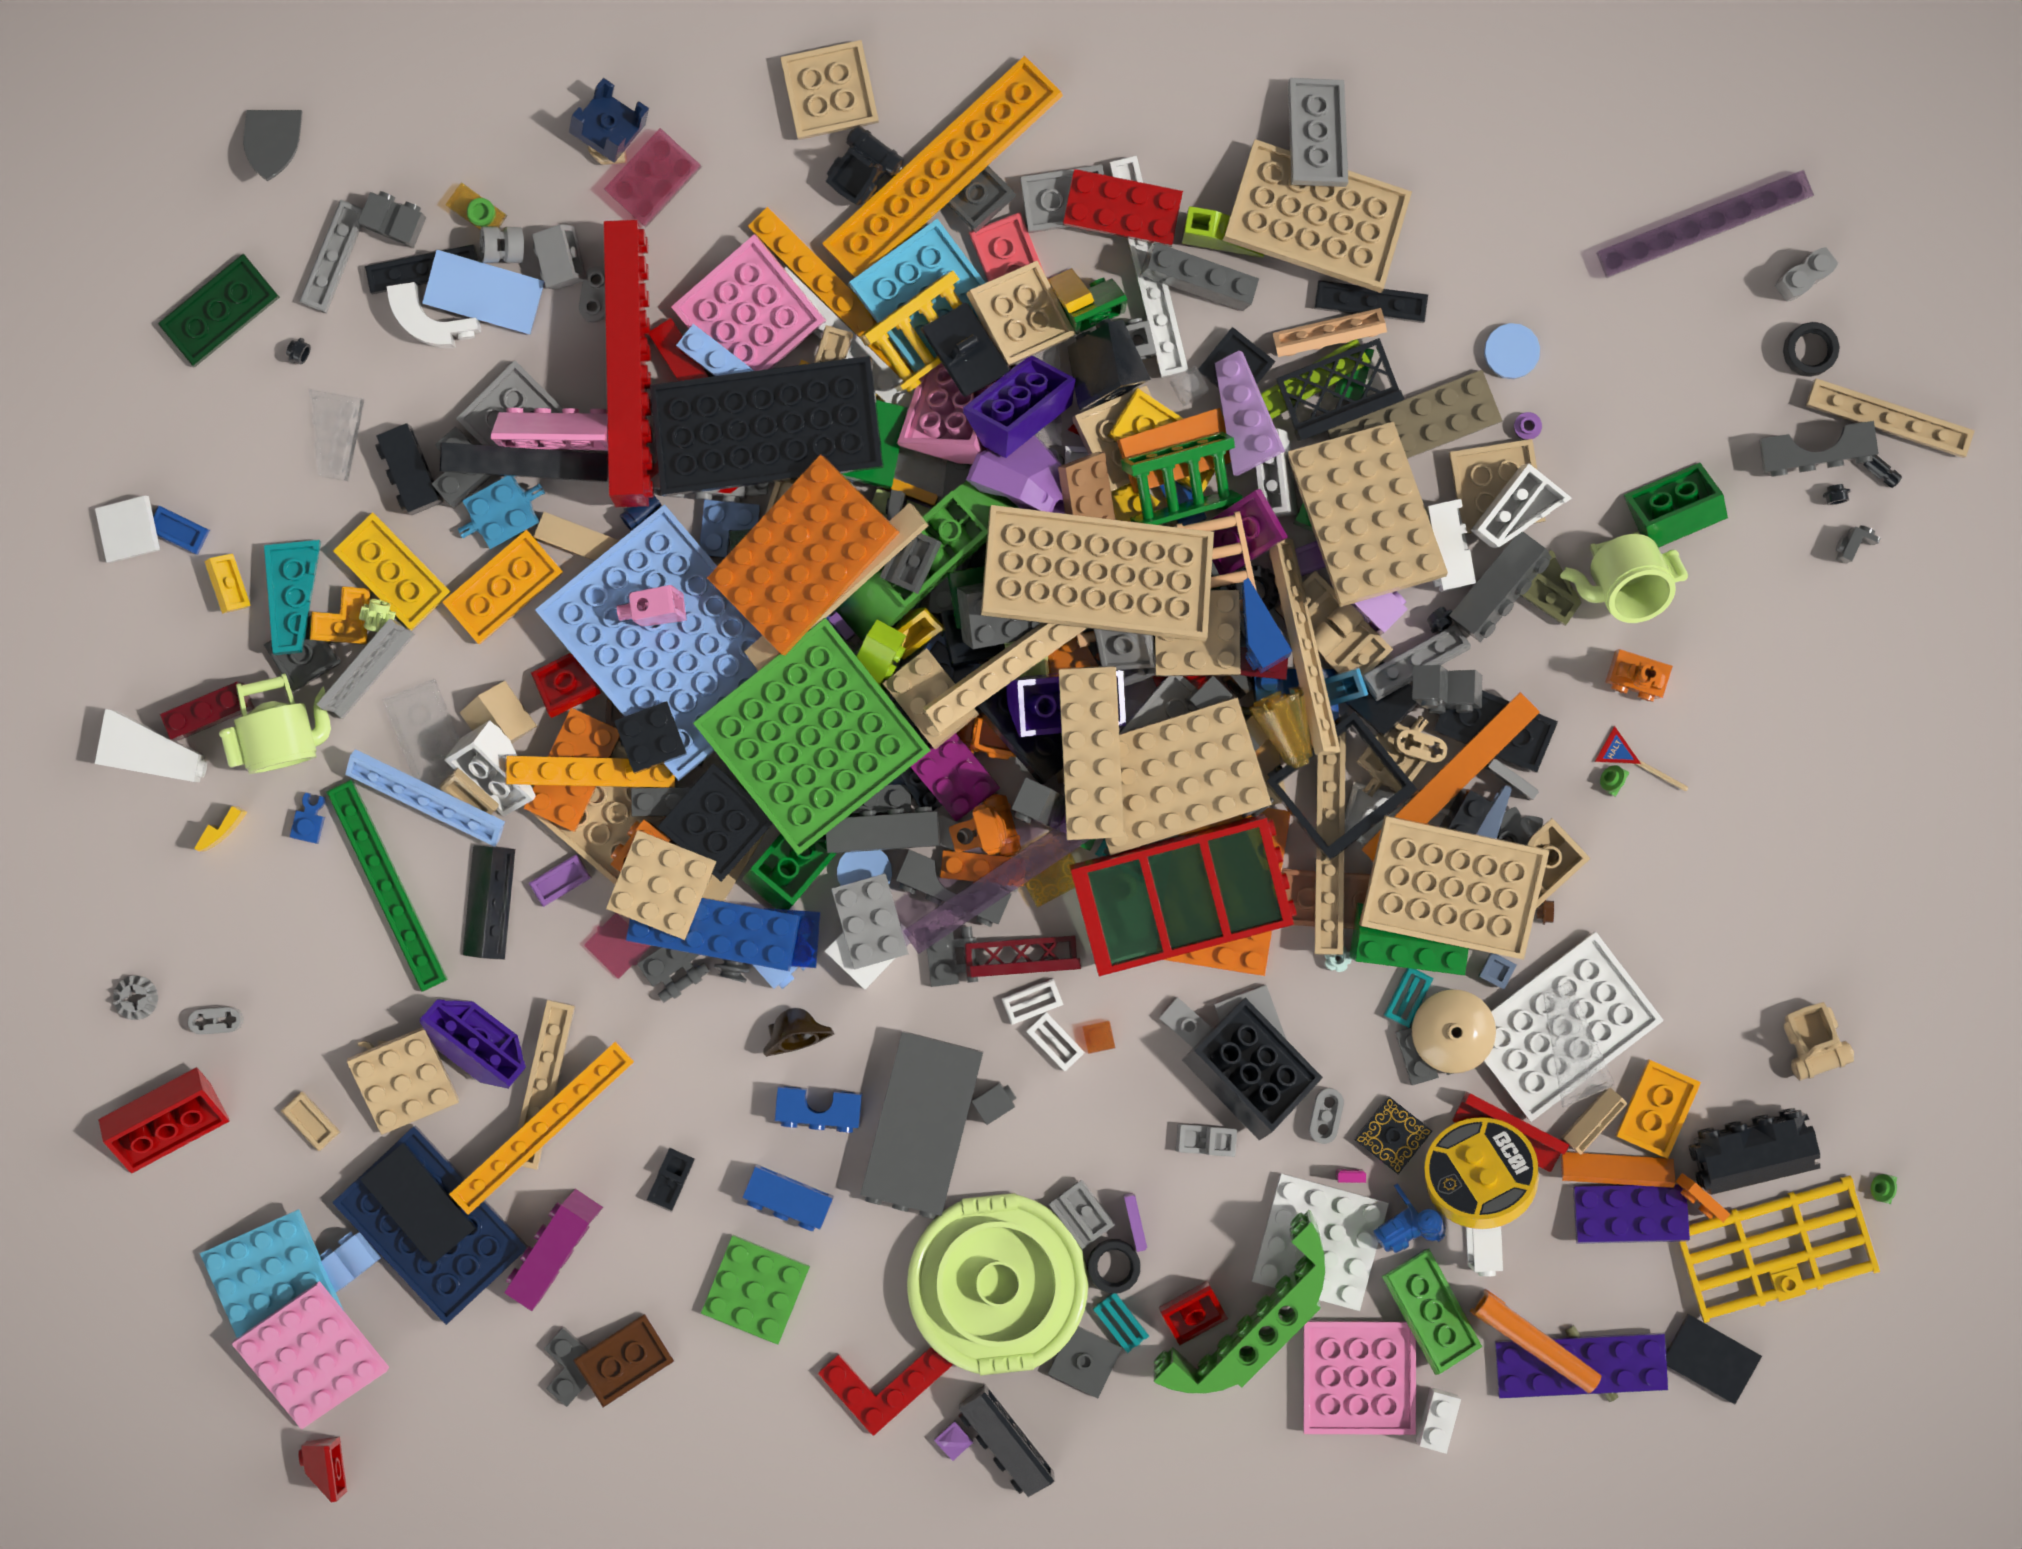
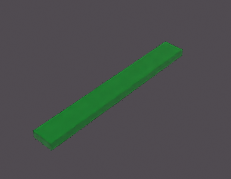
[326,780,448,992]

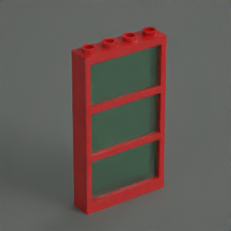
[1069,813,1297,977]

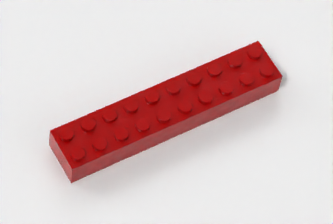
[604,220,654,507]

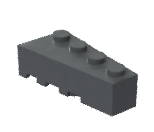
[1012,778,1066,833]

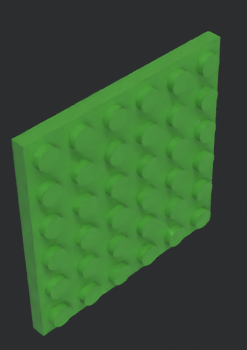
[693,618,931,855]

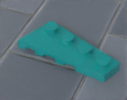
[264,540,321,655]

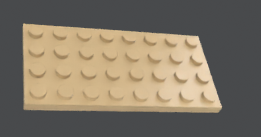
[981,505,1214,641]

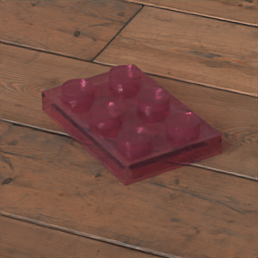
[604,128,702,228]

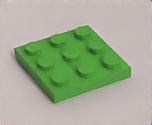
[701,1235,810,1345]

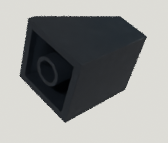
[1067,318,1151,410]

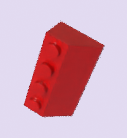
[98,1067,230,1174]

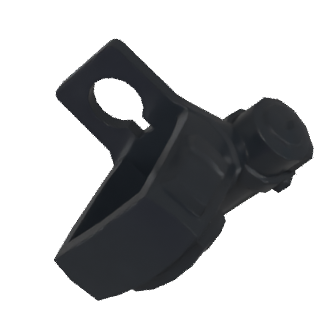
[826,125,904,205]

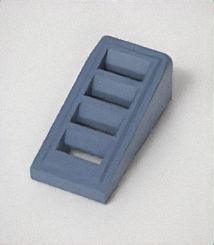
[1477,786,1512,839]

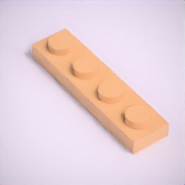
[1273,308,1387,357]

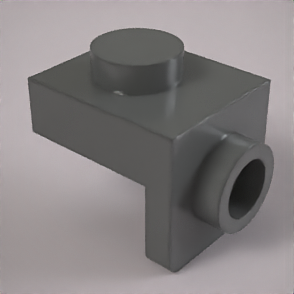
[1836,525,1881,564]

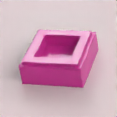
[1336,1169,1366,1183]

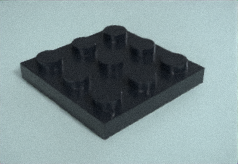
[658,763,773,882]

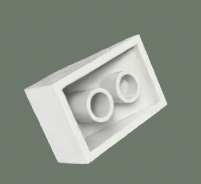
[444,720,536,817]

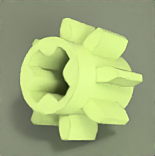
[359,599,396,632]

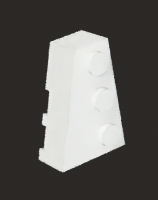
[1425,499,1476,592]

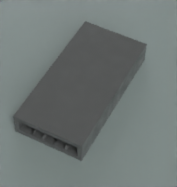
[860,1031,984,1219]

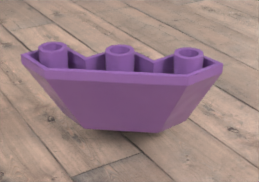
[966,435,1065,514]

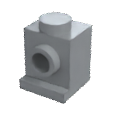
[1125,318,1156,360]

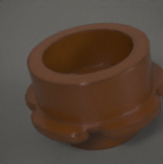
[1536,900,1554,925]

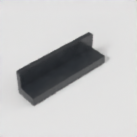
[463,845,516,960]

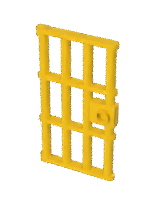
[1679,1175,1880,1323]

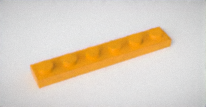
[505,756,675,788]

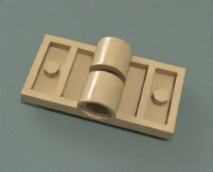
[1275,571,1393,675]

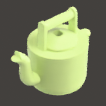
[1560,531,1688,623]
[219,673,331,774]

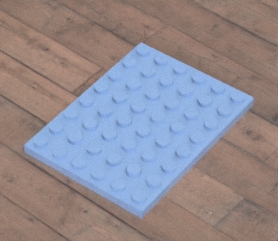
[535,504,762,781]

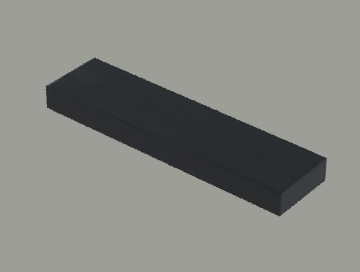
[365,244,478,295]
[1314,280,1428,323]

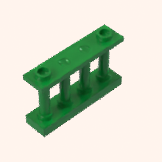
[1121,432,1243,525]

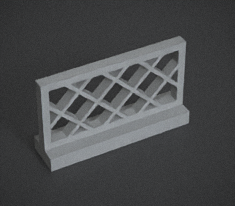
[317,618,415,719]

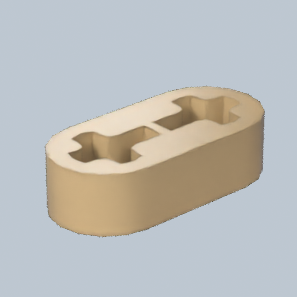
[1394,729,1447,763]

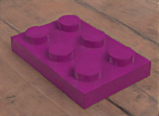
[1211,489,1288,575]
[911,733,1000,821]

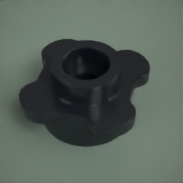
[1427,607,1453,633]

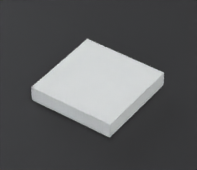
[95,496,160,563]

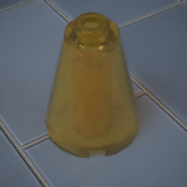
[1249,687,1313,768]

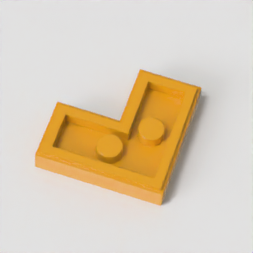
[309,586,370,645]

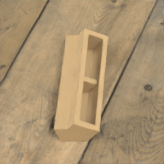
[1561,1086,1627,1155]

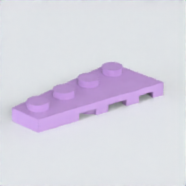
[1215,351,1285,476]

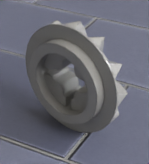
[112,976,158,1020]

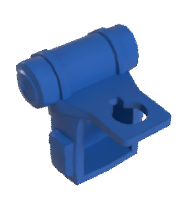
[1373,1183,1446,1253]

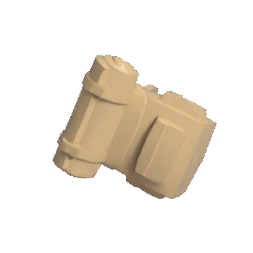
[1784,1002,1854,1081]

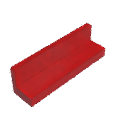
[1452,1091,1569,1172]

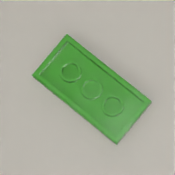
[1382,1249,1482,1375]

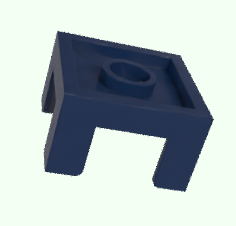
[569,77,649,163]

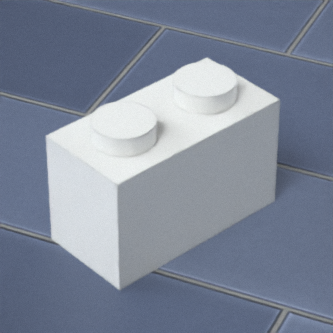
[1416,1387,1461,1454]

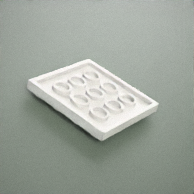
[1251,1173,1389,1311]

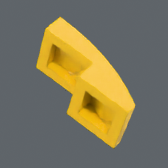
[194,806,247,852]

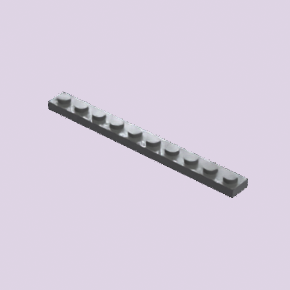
[631,784,911,817]

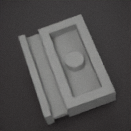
[1049,1179,1115,1249]

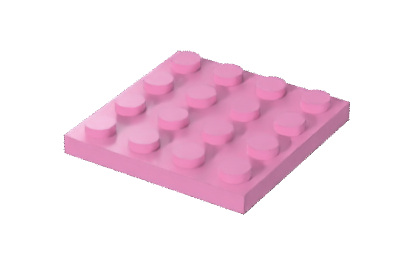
[671,235,827,371]
[232,1281,389,1430]
[1303,1321,1416,1435]

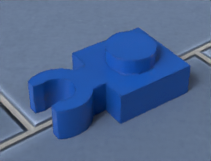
[290,793,325,844]

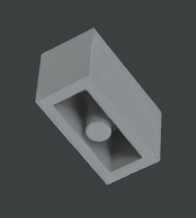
[532,224,588,289]

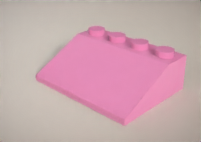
[897,362,1012,464]
[491,408,608,450]

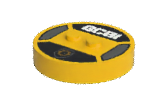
[1424,1118,1539,1229]

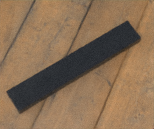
[439,442,608,482]

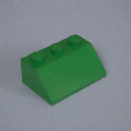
[1624,463,1728,548]

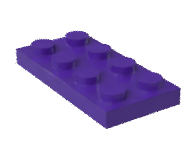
[1573,1184,1690,1244]

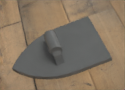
[243,110,303,181]

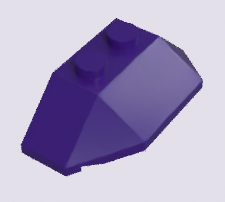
[419,999,526,1089]

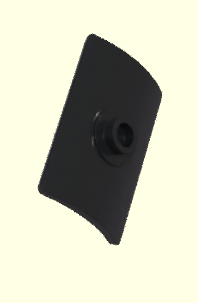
[921,303,1010,397]

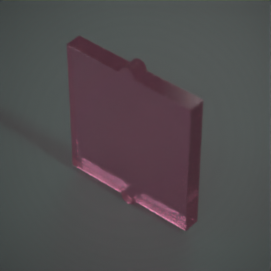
[584,913,651,979]

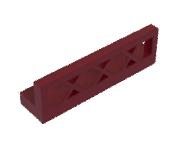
[964,935,1081,978]

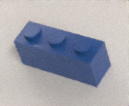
[743,1164,834,1231]

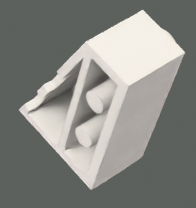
[1470,463,1572,548]

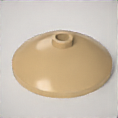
[1412,989,1496,1073]

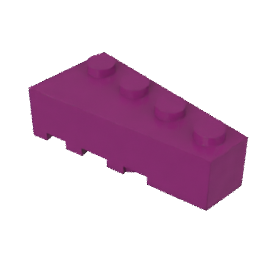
[504,1189,603,1311]

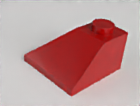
[298,1436,347,1503]

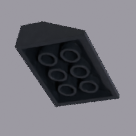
[1182,997,1323,1141]

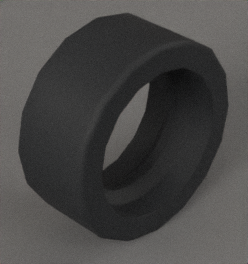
[1783,322,1840,377]
[1088,1239,1141,1294]

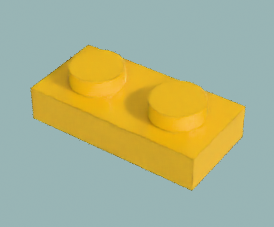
[204,553,251,614]

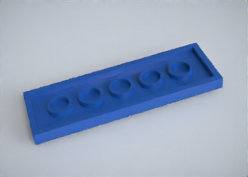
[626,898,800,971]

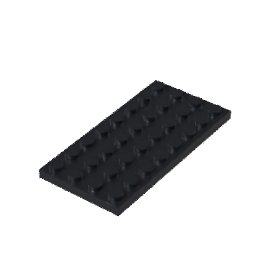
[650,356,884,497]

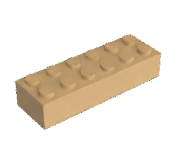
[1059,666,1124,840]

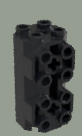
[1689,1108,1821,1195]

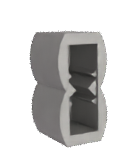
[1775,247,1838,301]

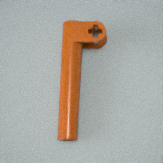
[1470,1288,1602,1393]

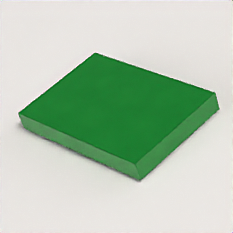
[841,400,908,489]

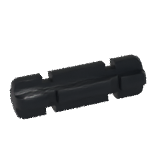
[1863,455,1902,488]

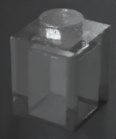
[1170,365,1209,407]

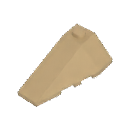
[1527,818,1591,908]

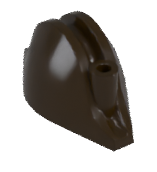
[763,1008,835,1057]

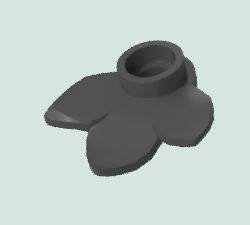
[1497,807,1544,845]

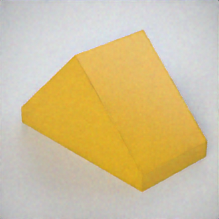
[894,607,943,660]

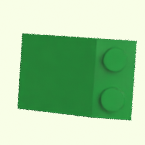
[1061,277,1128,335]
[742,834,837,913]

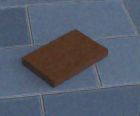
[573,1314,674,1408]

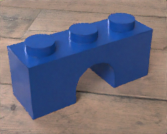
[775,1086,863,1133]

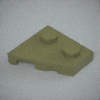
[1520,550,1582,626]

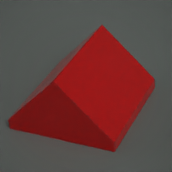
[1159,1281,1228,1346]

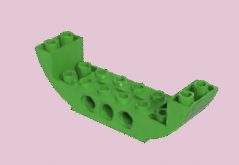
[835,481,1019,642]
[1154,1210,1325,1394]

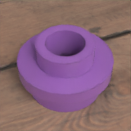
[1514,412,1542,440]

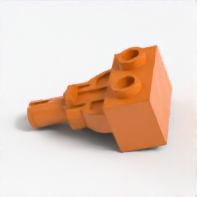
[1605,649,1673,702]

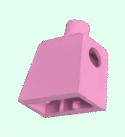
[617,585,687,626]

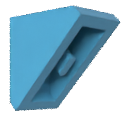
[1324,667,1368,706]

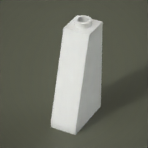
[95,709,207,782]

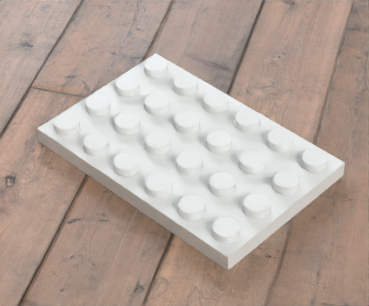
[1484,932,1664,1122]

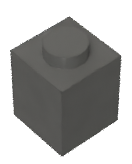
[972,1082,1017,1125]

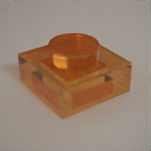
[1082,1020,1115,1054]

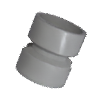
[480,226,524,263]

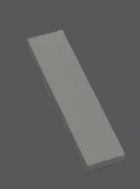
[299,200,363,314]
[1362,624,1471,701]

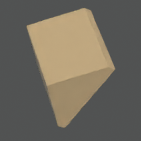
[460,681,537,744]

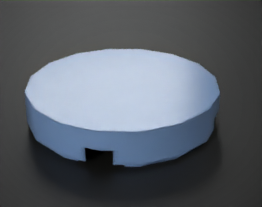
[1484,323,1540,379]
[837,850,892,886]

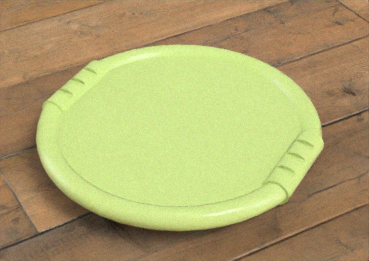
[907,1193,1088,1376]

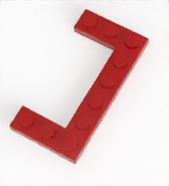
[818,1347,954,1436]

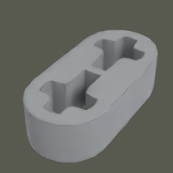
[188,1007,244,1035]

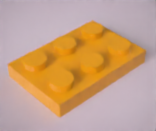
[1615,1059,1701,1159]

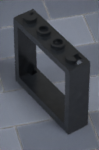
[1266,711,1418,862]

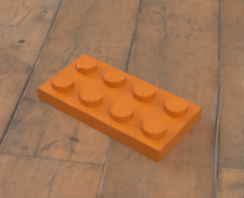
[524,708,620,832]

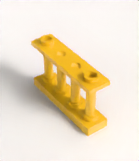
[859,271,982,392]

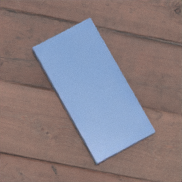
[422,250,544,335]

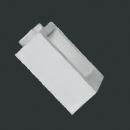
[1466,1226,1503,1276]

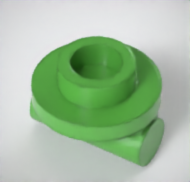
[1600,765,1629,797]
[1871,1174,1897,1204]

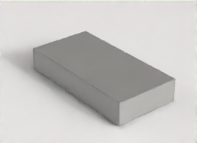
[1484,759,1539,800]

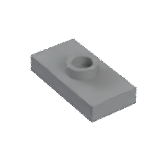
[1159,997,1213,1048]

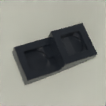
[646,1148,695,1212]

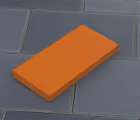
[1117,408,1231,494]

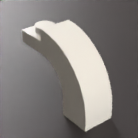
[387,282,482,348]

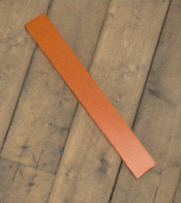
[1361,692,1540,862]

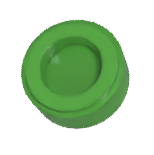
[467,198,496,227]

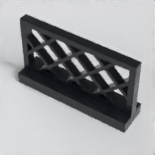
[1276,338,1405,441]

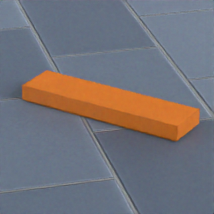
[1561,1152,1675,1188]

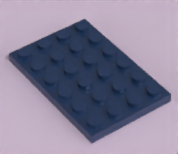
[332,1125,528,1325]

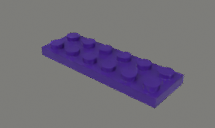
[1495,1333,1668,1399]

